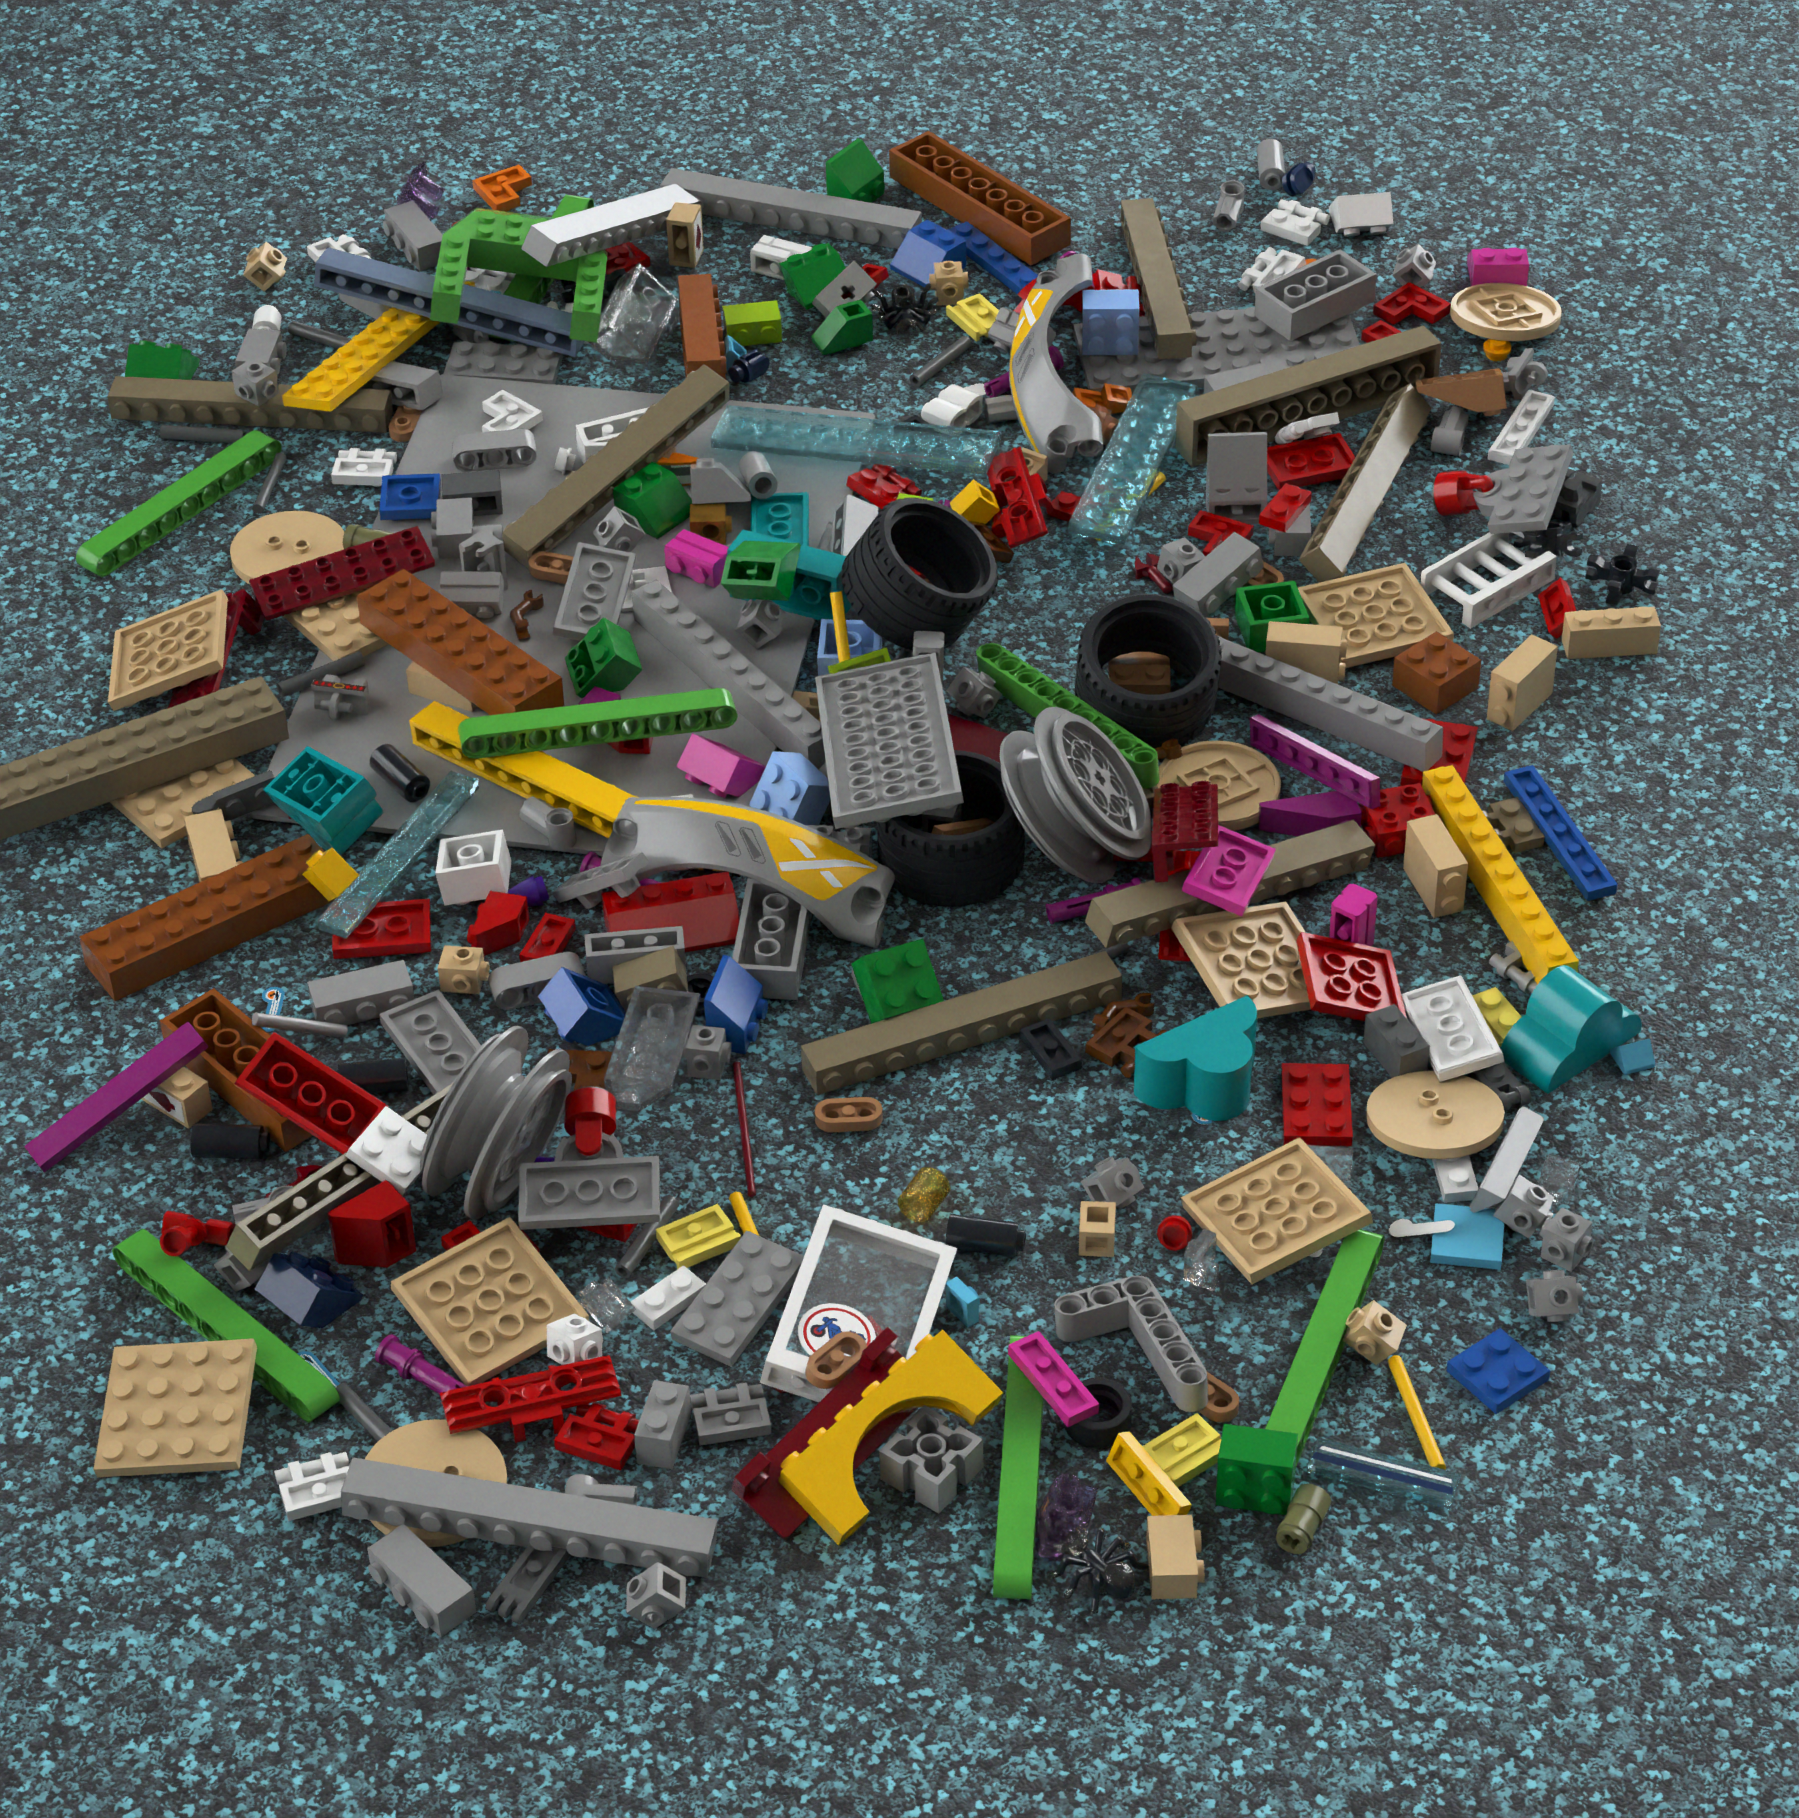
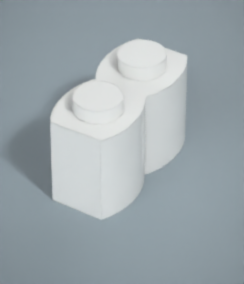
[921,384,983,439]

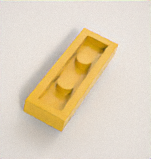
[1106,1431,1192,1516]

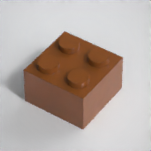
[1392,631,1481,715]

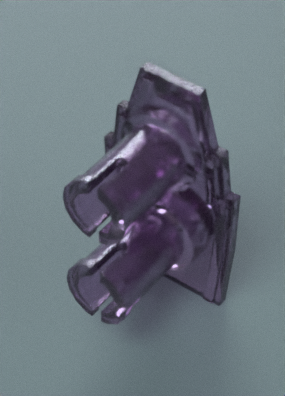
[397,161,445,221]
[1036,1473,1098,1562]

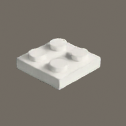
[346,1106,427,1196]

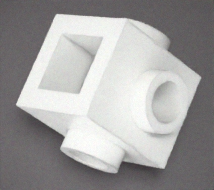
[547,1313,603,1365]

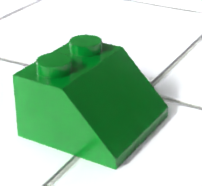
[826,138,885,203]
[779,243,848,310]
[613,462,692,539]

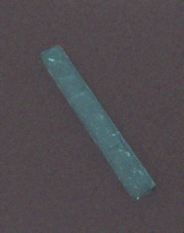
[317,771,479,938]

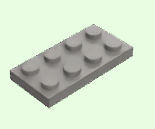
[443,341,563,384]
[553,542,636,641]
[379,989,481,1095]
[670,1230,804,1367]

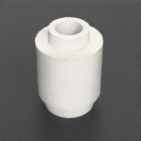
[252,305,281,330]

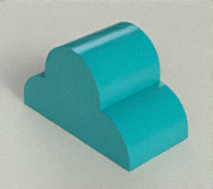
[263,746,384,856]
[1501,965,1642,1094]
[1134,995,1257,1121]

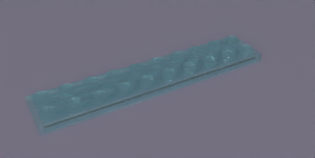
[1068,373,1197,545]
[710,405,1001,475]

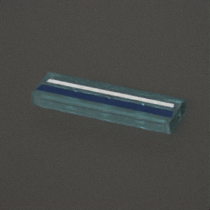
[1307,1437,1461,1510]

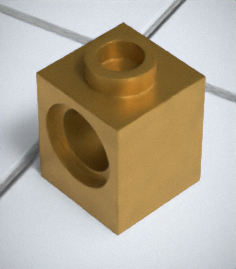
[689,503,732,545]

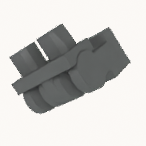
[1551,468,1602,526]

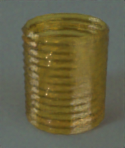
[897,1167,951,1223]

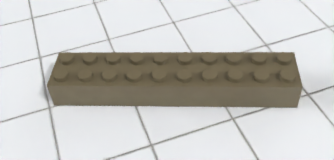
[1175,325,1441,467]
[0,676,289,840]

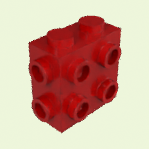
[1359,783,1442,858]

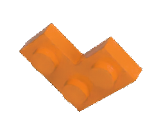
[472,165,532,212]

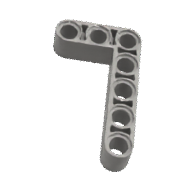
[1054,1275,1208,1412]

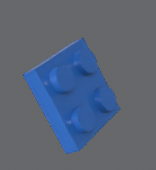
[379,473,441,521]
[1446,1328,1550,1414]

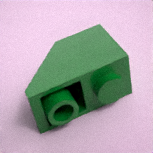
[811,299,873,355]

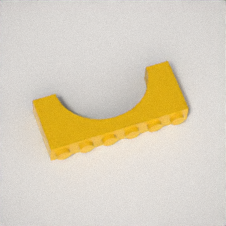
[778,1329,1003,1546]

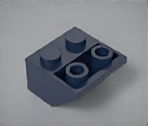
[255,1252,363,1328]

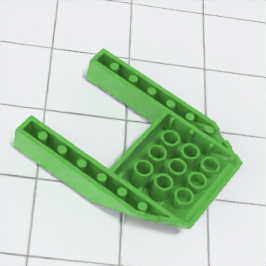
[430,208,607,343]

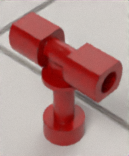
[160,1210,236,1256]

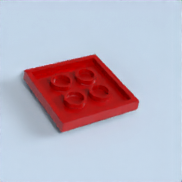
[1296,932,1407,1021]

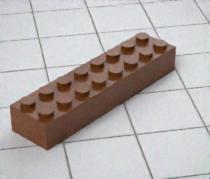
[889,131,1071,265]
[357,569,565,715]
[79,834,344,1001]

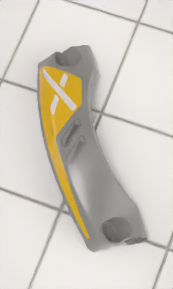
[1009,254,1103,473]
[601,797,895,948]

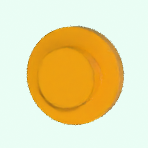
[1483,339,1512,361]

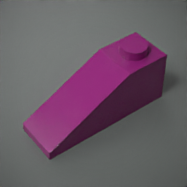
[1258,791,1362,836]

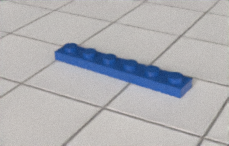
[947,221,1038,294]
[1504,765,1618,901]

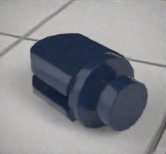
[1282,162,1316,196]
[728,349,770,383]

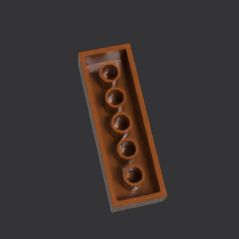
[678,274,727,409]
[160,988,313,1152]

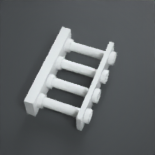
[1420,532,1557,629]

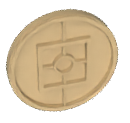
[1450,283,1562,341]
[230,511,344,584]
[1157,741,1281,831]
[1366,1071,1504,1159]
[365,1419,507,1547]

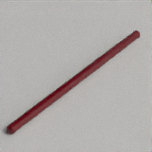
[732,1062,756,1197]

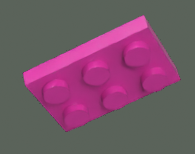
[1182,825,1276,917]

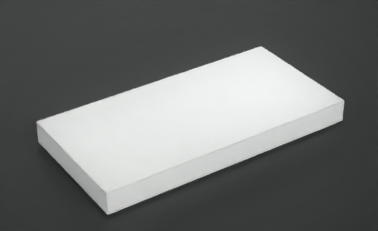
[1401,976,1504,1082]

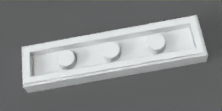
[1488,390,1555,465]

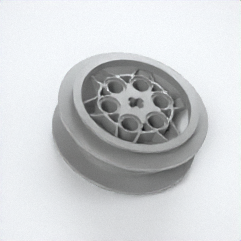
[1000,707,1152,883]
[420,1026,572,1220]

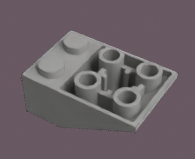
[1205,432,1267,524]

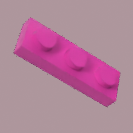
[1008,1331,1099,1427]

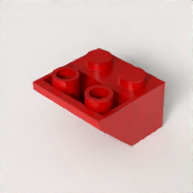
[327,1180,416,1268]

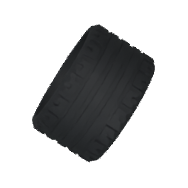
[841,498,998,650]
[1075,594,1222,748]
[877,750,1025,907]

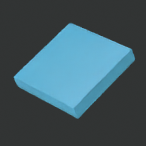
[1430,1203,1504,1270]

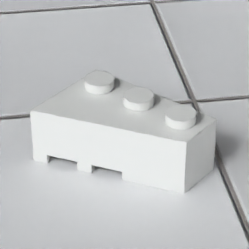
[576,407,676,464]

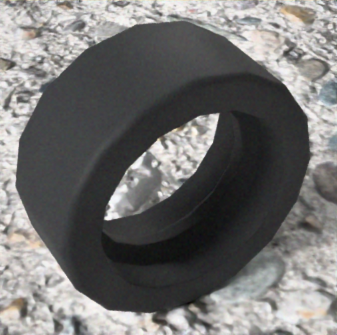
[1063,1378,1132,1448]

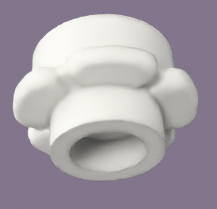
[554,447,576,475]

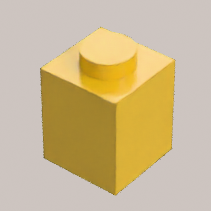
[950,479,1000,524]
[302,848,359,901]

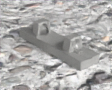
[552,852,649,909]

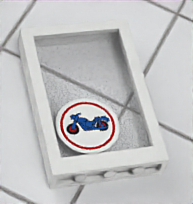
[760,1204,957,1402]

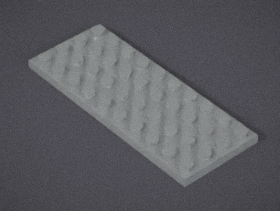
[1073,307,1360,394]
[815,652,964,829]

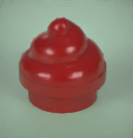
[1157,1215,1193,1251]

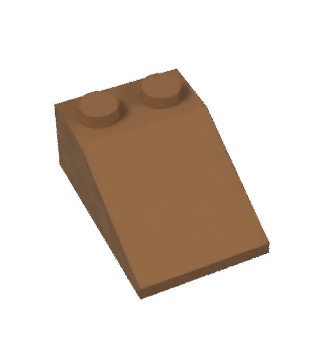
[1415,368,1507,416]
[1108,652,1171,695]

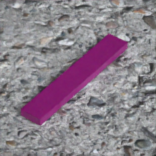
[1250,714,1380,809]
[24,1022,208,1173]

